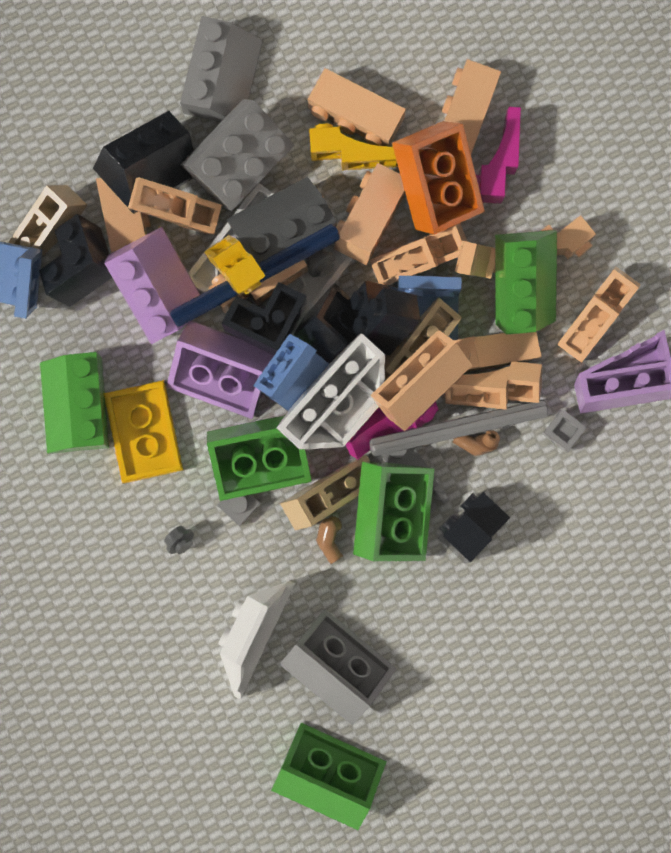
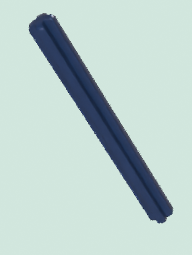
[170,224,340,327]

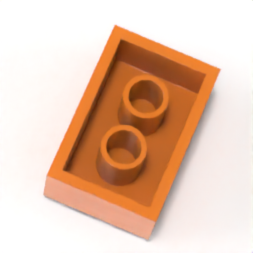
[392,121,485,235]

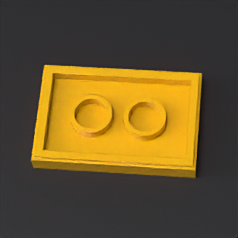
[104,380,184,484]

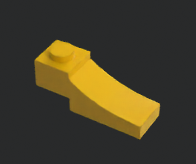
[309,123,398,171]
[204,235,265,294]

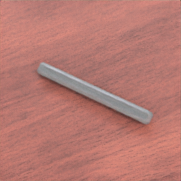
[370,399,548,456]

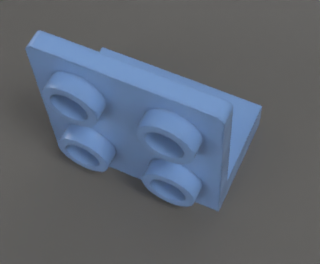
[0,241,42,319]
[397,276,462,340]
[253,334,329,411]

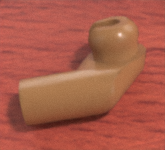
[452,430,500,456]
[316,516,343,564]

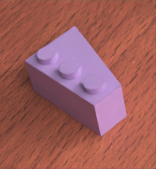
[574,330,671,414]

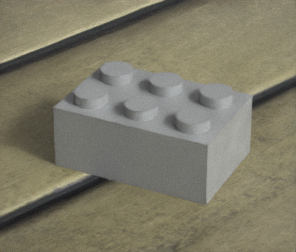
[180,99,294,211]

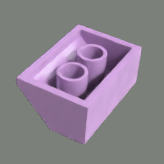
[104,227,200,344]
[166,321,274,419]

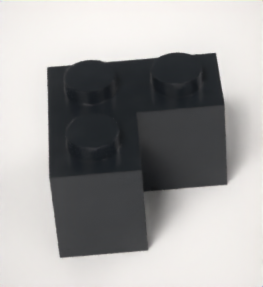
[39,213,113,307]
[350,280,421,355]
[222,282,308,355]
[438,492,510,563]

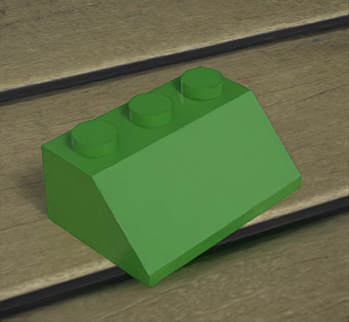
[495,230,557,335]
[40,352,109,454]
[207,415,312,501]
[353,462,435,561]
[271,723,387,830]

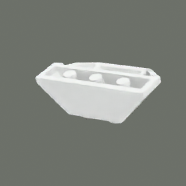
[276,333,385,449]
[218,581,296,699]

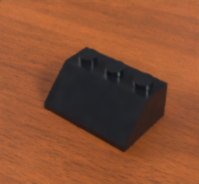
[93,111,194,214]

